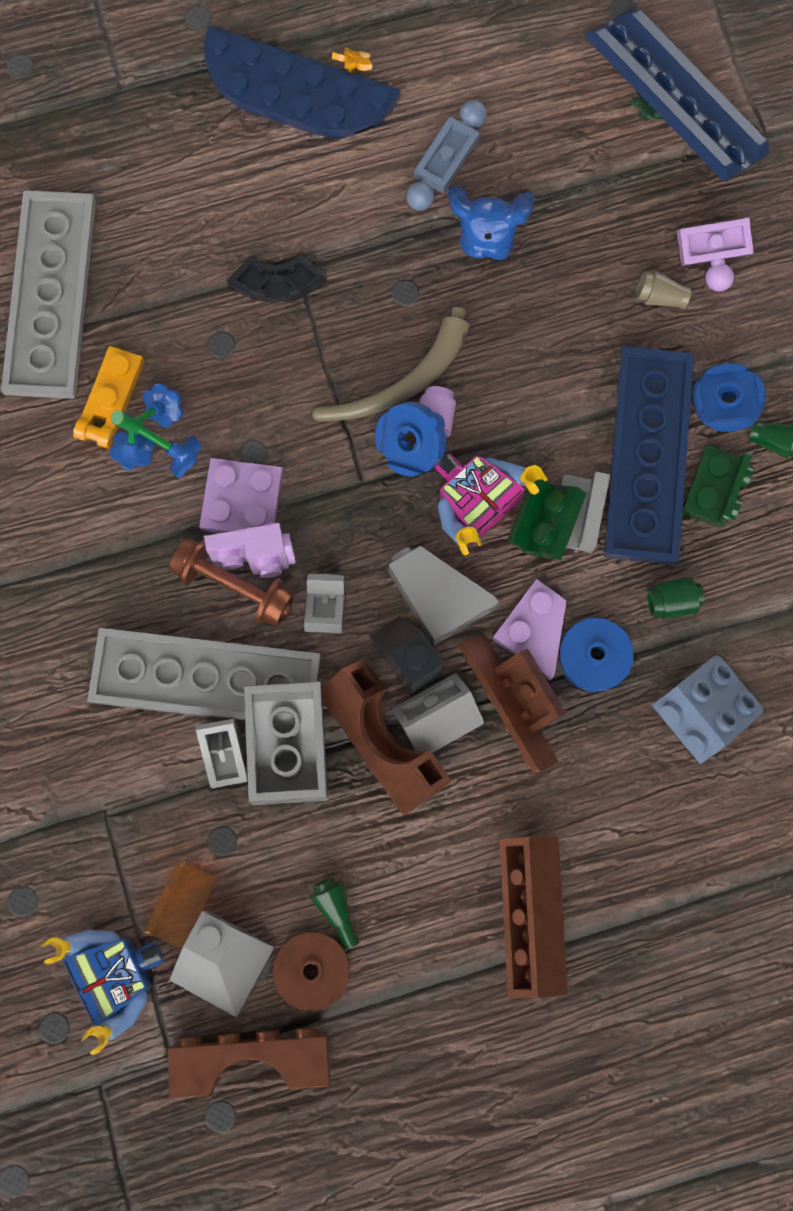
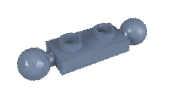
[406,100,487,211]

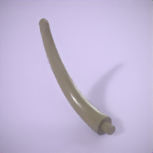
[312,307,470,422]

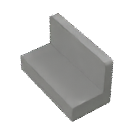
[561,472,610,553]
[392,673,484,753]

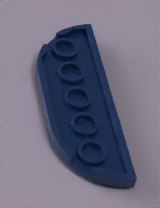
[204,25,401,138]

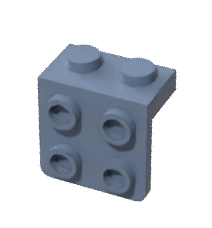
[652,656,763,764]

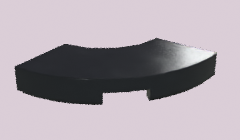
[227,254,327,302]

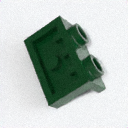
[682,445,754,529]
[508,479,587,560]

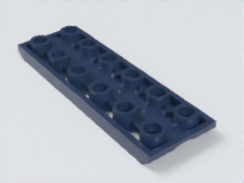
[585,9,769,182]

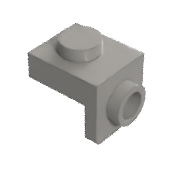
[304,573,344,633]

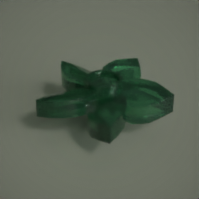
[629,90,663,121]

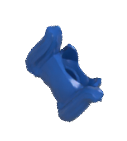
[448,186,534,260]

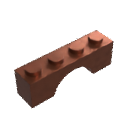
[321,658,452,816]
[168,1027,330,1098]

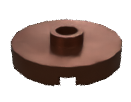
[273,932,350,1011]

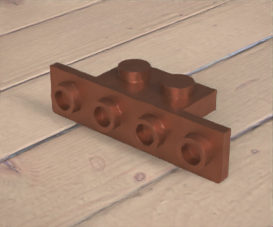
[460,634,566,774]

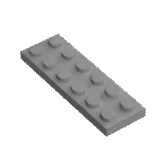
[1,190,96,399]
[87,628,321,721]

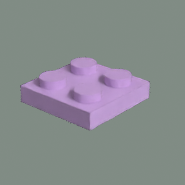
[199,458,283,533]

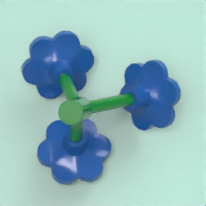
[110,382,202,478]

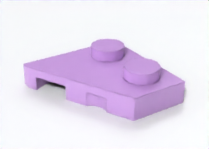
[492,579,566,681]

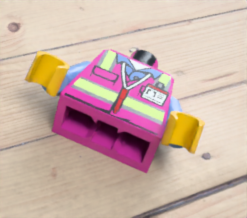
[435,454,548,555]

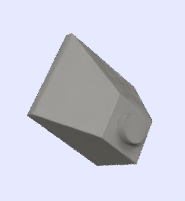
[170,911,275,1018]

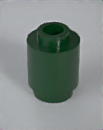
[647,577,705,620]

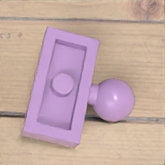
[677,218,754,292]

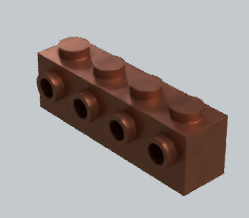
[500,837,568,998]

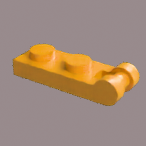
[73,346,145,449]

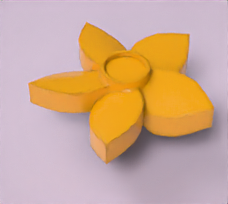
[332,47,372,74]

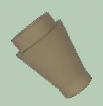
[635,270,691,309]

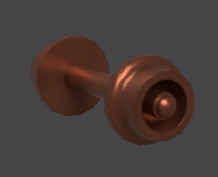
[169,538,295,627]

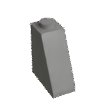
[389,546,499,647]

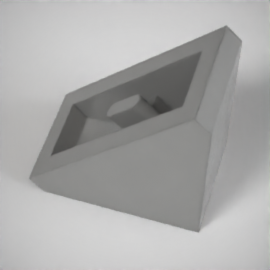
[195,719,248,788]

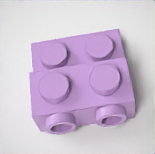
[204,523,295,578]

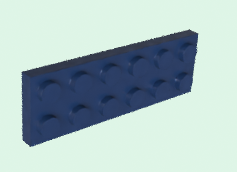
[603,346,694,565]

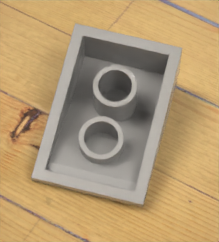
[244,682,328,805]

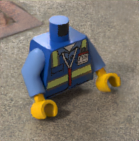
[40,930,164,1055]

